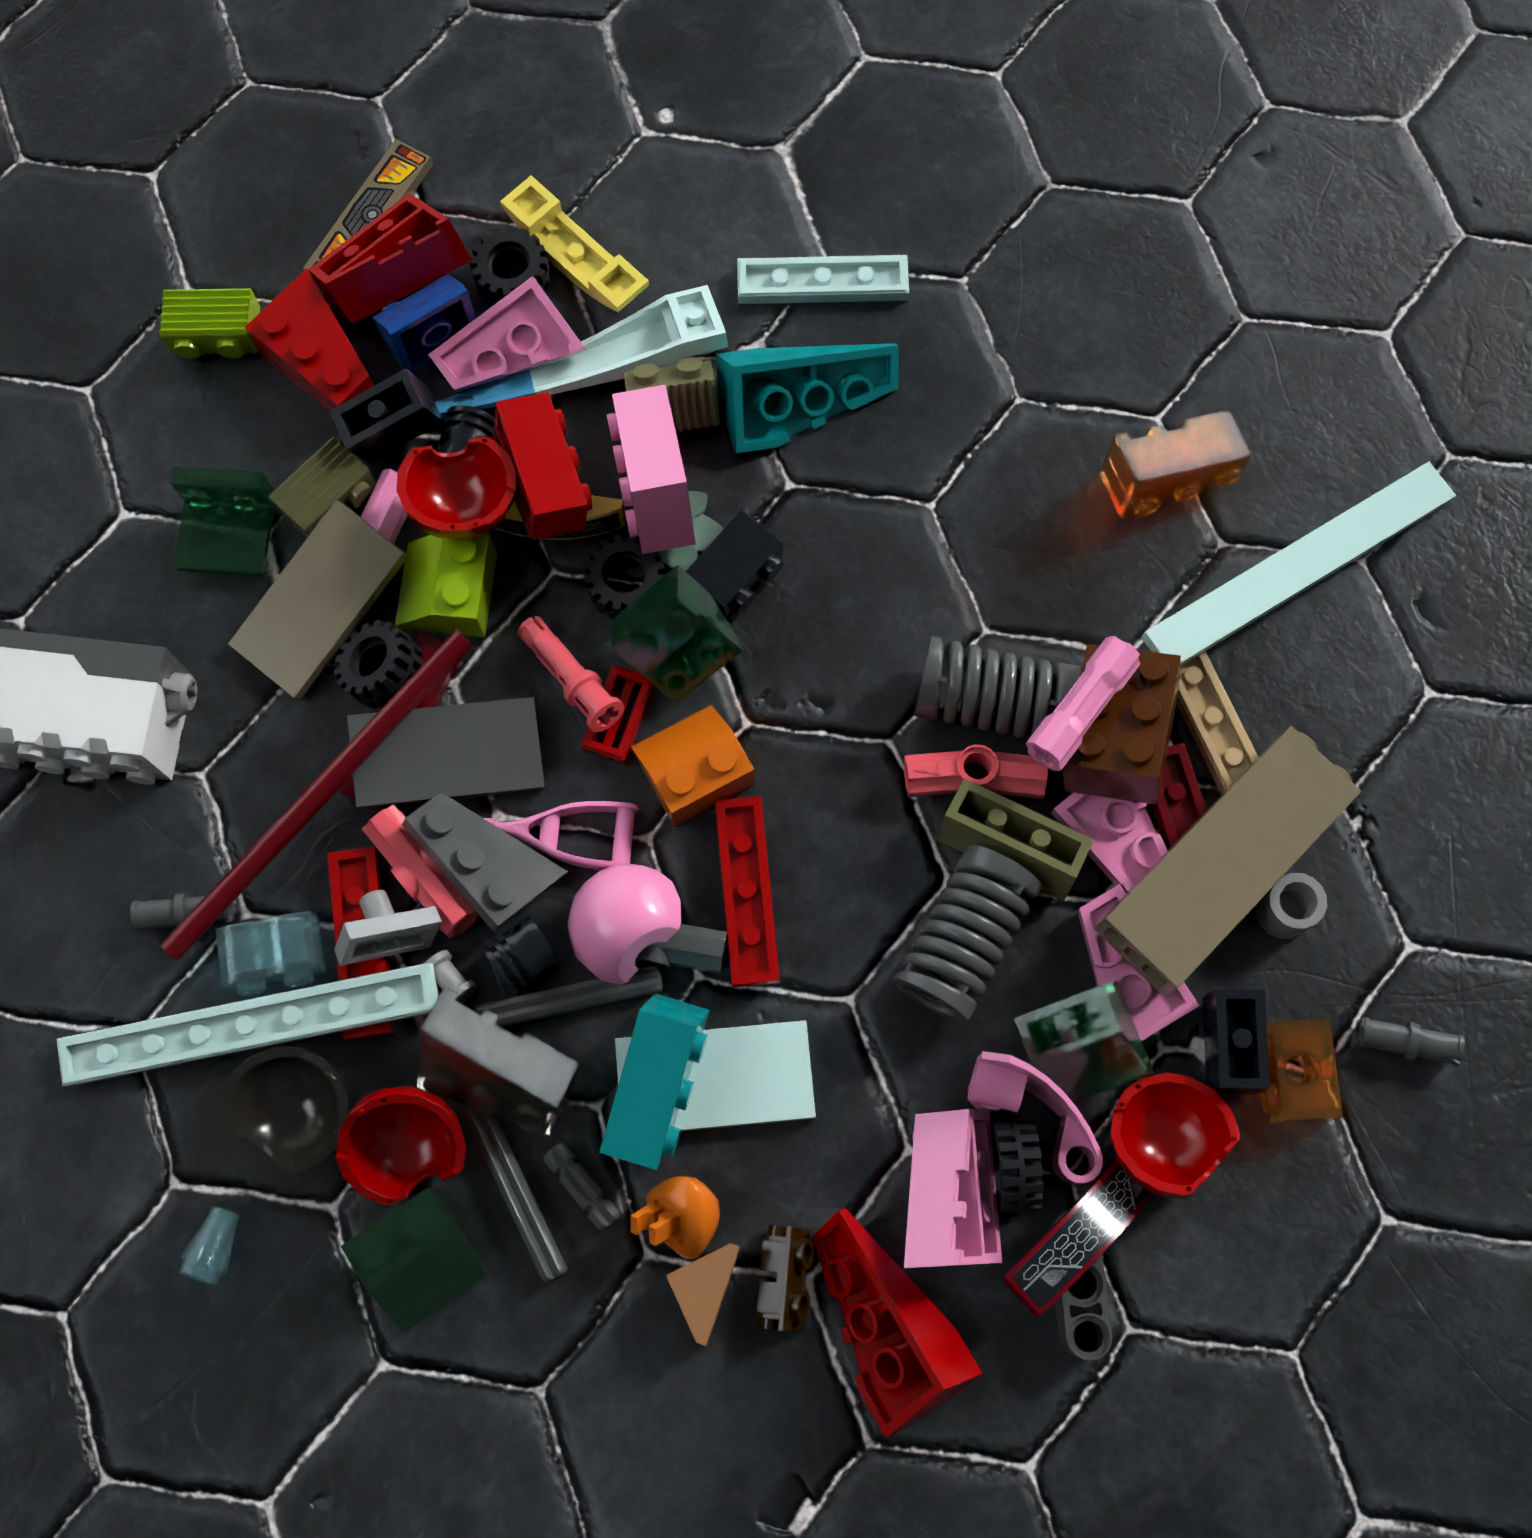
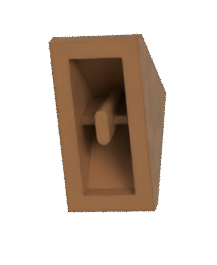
[666,1243,741,1346]

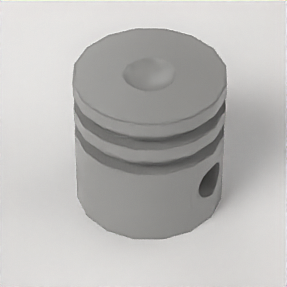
[1255,873,1327,939]

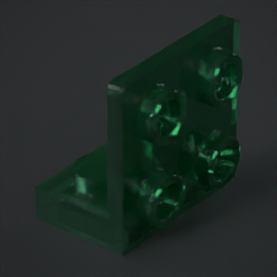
[170,466,274,576]

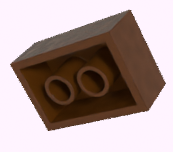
[1063,644,1181,805]

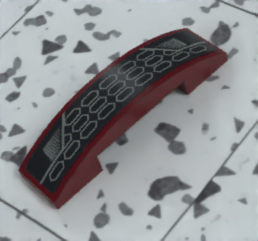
[1001,1157,1153,1318]

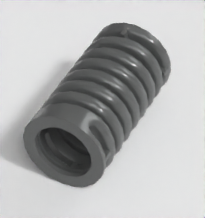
[914,636,1081,739]
[892,845,1042,1023]

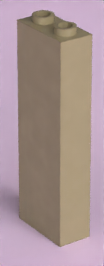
[1093,726,1362,996]

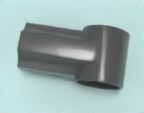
[635,924,727,974]

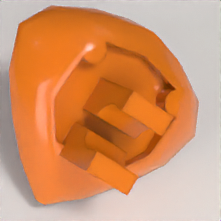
[630,1176,720,1259]

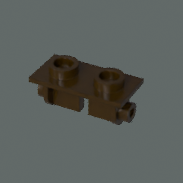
[756,1225,814,1332]

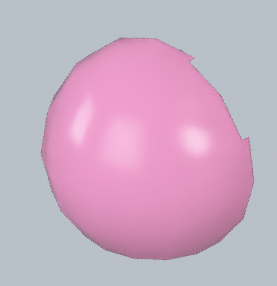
[568,863,681,985]

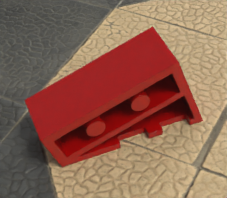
[308,193,473,324]

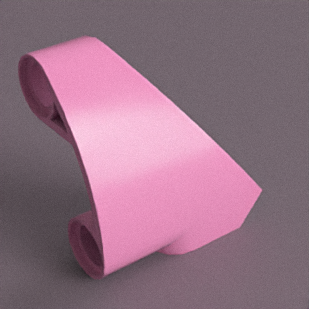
[968,1051,1103,1185]

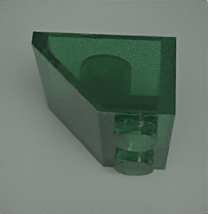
[341,1188,489,1332]

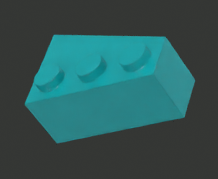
[599,994,710,1170]

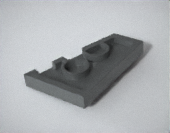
[402,792,568,932]

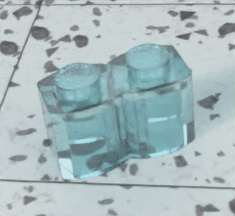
[216,911,326,996]

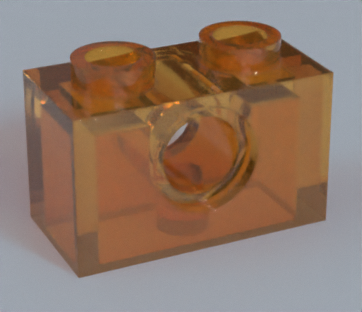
[1260,1019,1343,1125]

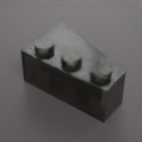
[417,985,579,1137]

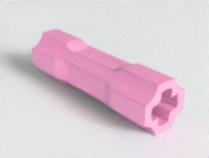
[1026,636,1141,771]

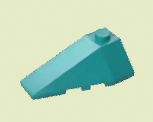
[716,343,898,453]

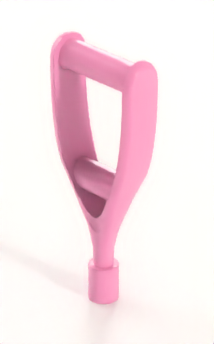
[484,801,639,871]

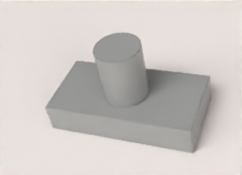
[334,890,442,966]

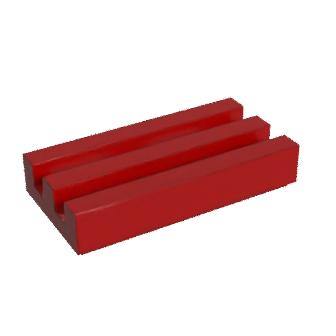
[581,664,656,765]

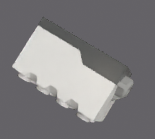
[0,629,197,785]

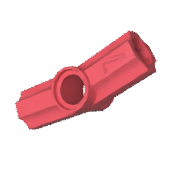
[904,744,1048,799]
[362,804,480,939]

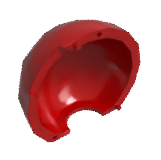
[396,437,516,540]
[1110,1073,1240,1199]
[335,1086,466,1206]

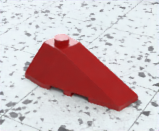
[812,1208,983,1439]

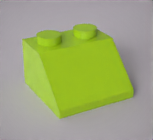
[395,533,497,637]

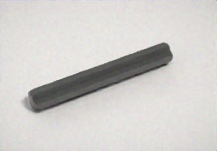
[475,966,663,1032]
[463,1098,567,1282]

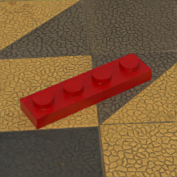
[715,796,780,988]
[328,846,396,1042]

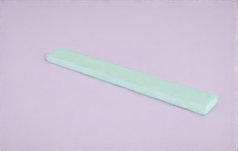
[1141,462,1456,666]
[56,963,441,1087]

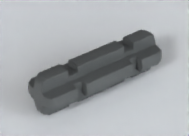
[543,1143,620,1230]

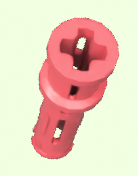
[517,616,624,732]

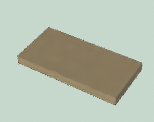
[228,500,409,700]

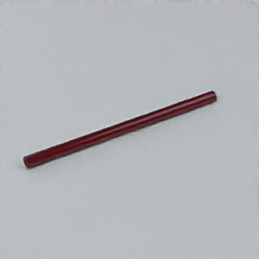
[160,630,473,960]

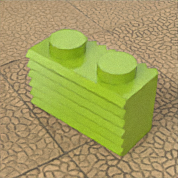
[159,288,260,359]

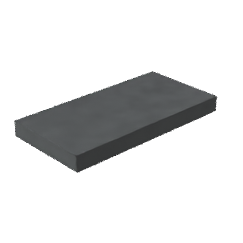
[347,697,545,810]

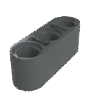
[1047,1210,1112,1361]

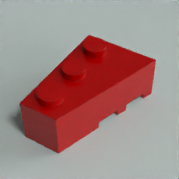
[245,268,374,413]
[494,392,593,540]

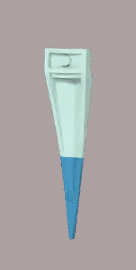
[435,285,728,418]

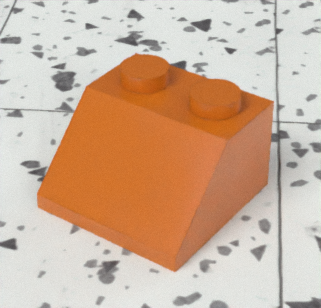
[631,705,755,827]

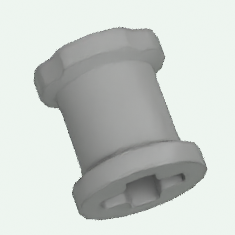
[423,950,477,1014]

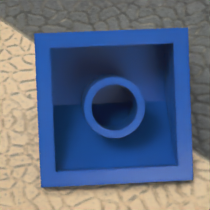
[372,274,476,374]

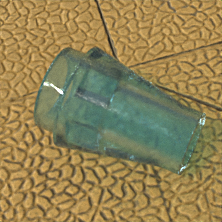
[179,1206,240,1286]

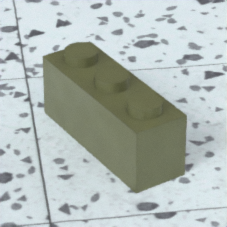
[936,778,1094,901]

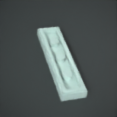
[737,255,909,304]

